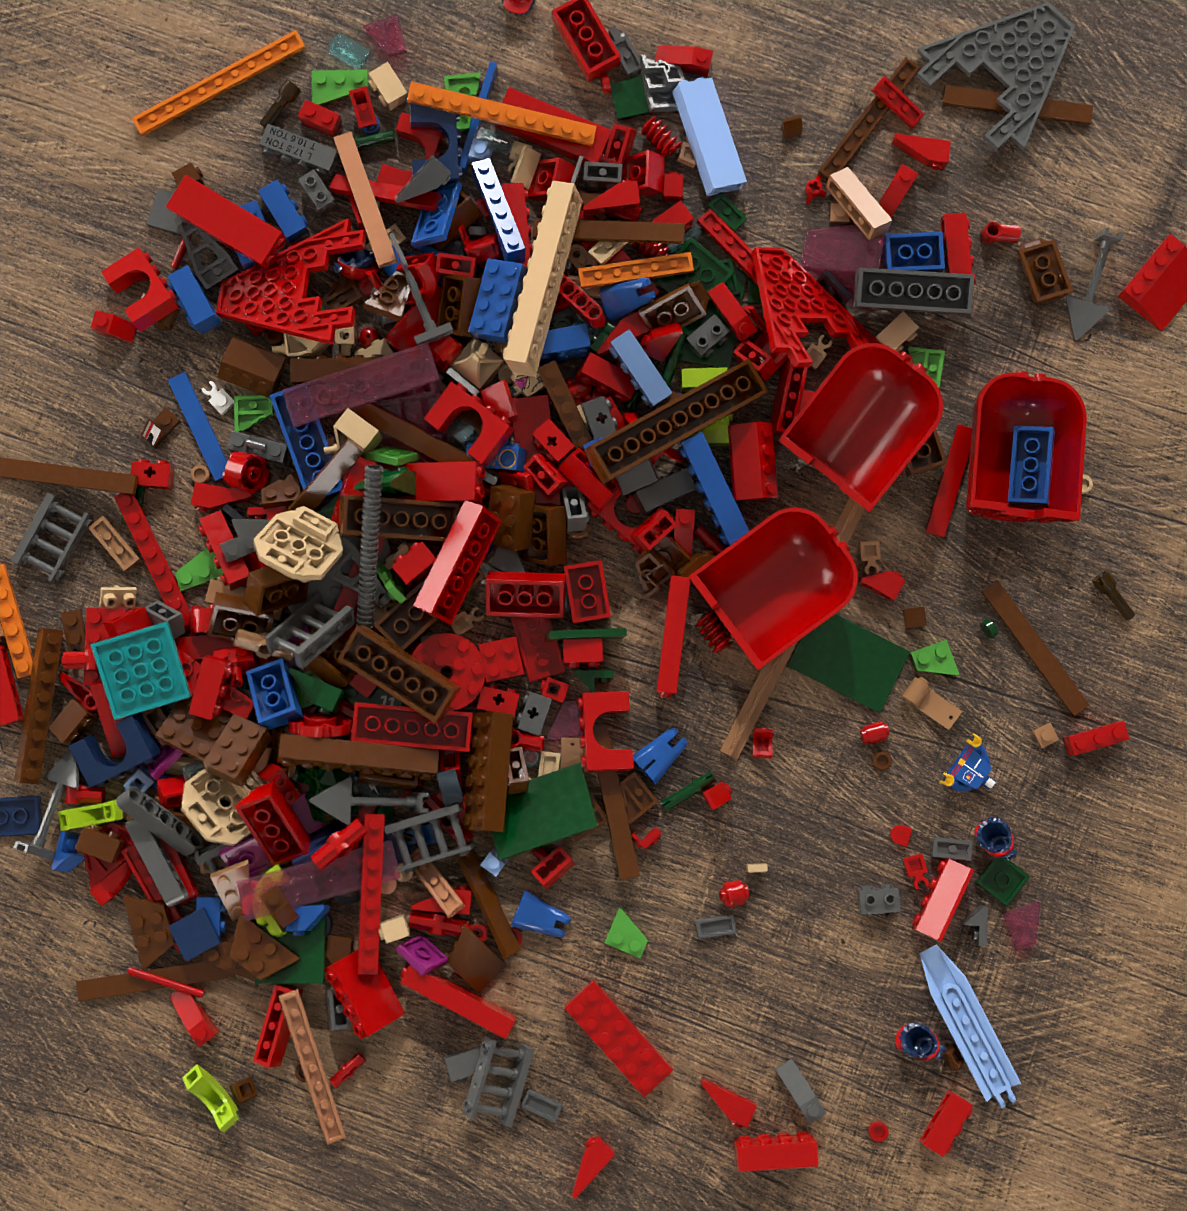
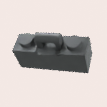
[227,430,290,467]

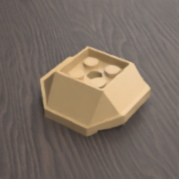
[254,506,343,583]
[181,768,264,846]

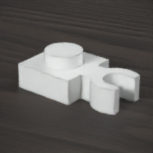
[202,381,234,416]

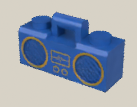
[466,439,527,472]

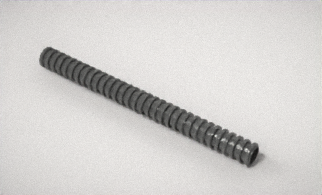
[356,465,383,630]

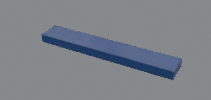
[458,62,498,174]
[168,372,227,482]

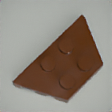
[123,894,176,969]
[230,914,300,981]

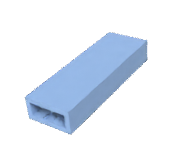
[672,77,747,196]

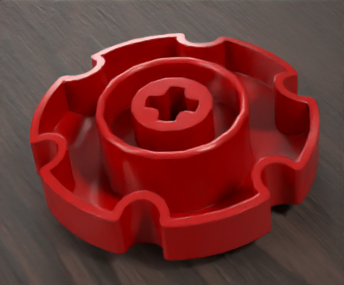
[288,713,352,738]

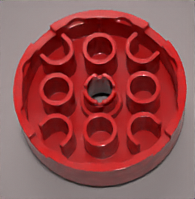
[411,633,485,711]

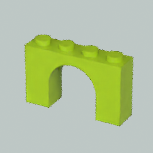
[681,367,733,447]

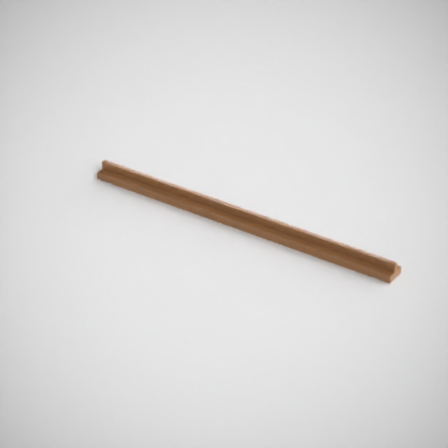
[720,497,865,760]

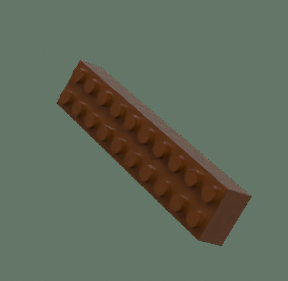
[584,359,768,485]

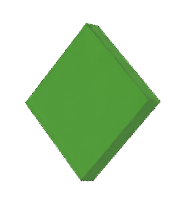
[366,446,420,466]

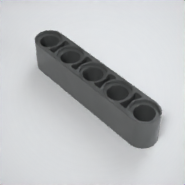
[116,787,204,856]
[125,819,188,908]

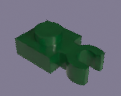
[590,323,615,355]

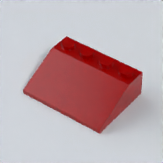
[1117,233,1187,331]

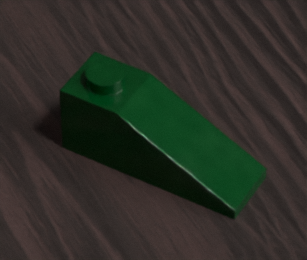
[289,668,346,716]

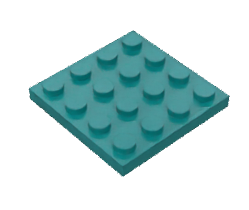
[90,621,192,720]

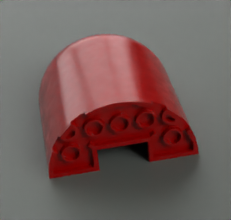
[778,343,943,512]
[966,371,1087,523]
[688,508,858,670]

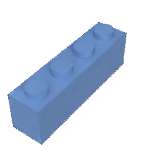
[609,329,672,408]

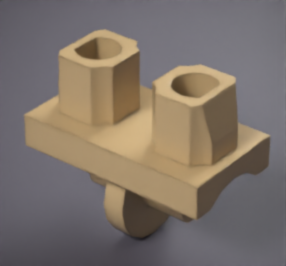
[99,585,137,609]

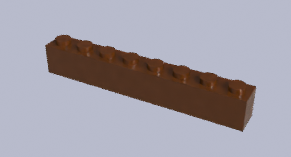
[14,628,63,785]
[277,734,439,780]

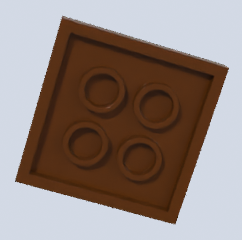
[155,694,233,763]

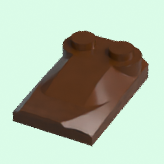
[1018,238,1073,304]
[638,281,710,330]

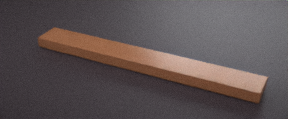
[333,132,397,268]
[278,989,346,1145]

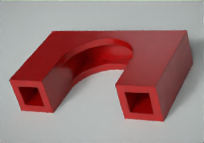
[376,112,447,186]
[101,247,179,333]
[424,382,515,466]
[587,478,675,555]
[577,691,634,773]

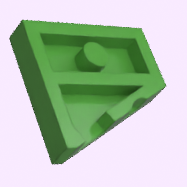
[908,347,945,388]
[234,395,274,433]
[376,562,407,604]
[910,640,959,676]
[604,908,648,958]

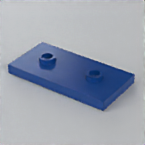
[411,181,462,248]

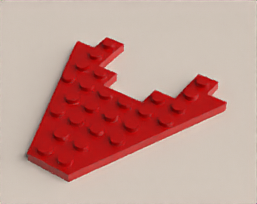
[216,218,367,345]
[752,247,881,368]

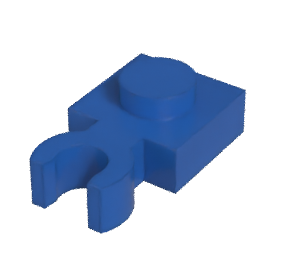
[406,824,437,845]

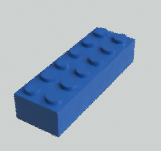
[270,382,343,502]
[678,432,749,546]

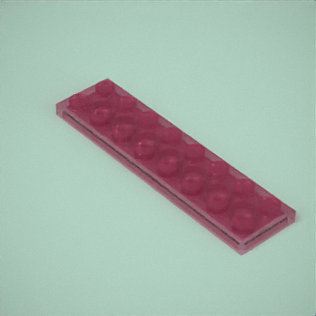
[282,342,440,427]
[236,840,401,921]

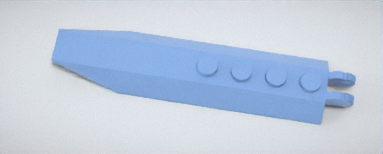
[919,944,1021,1109]

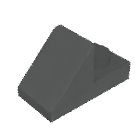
[960,905,988,946]

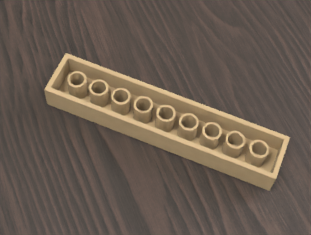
[503,181,583,377]

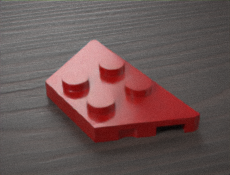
[82,821,134,889]

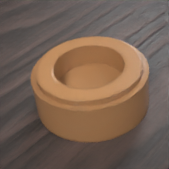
[190,465,211,484]

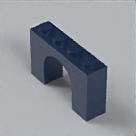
[410,103,462,184]
[68,712,161,788]

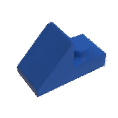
[51,831,85,872]

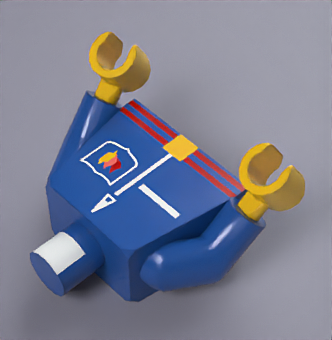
[940,733,996,792]

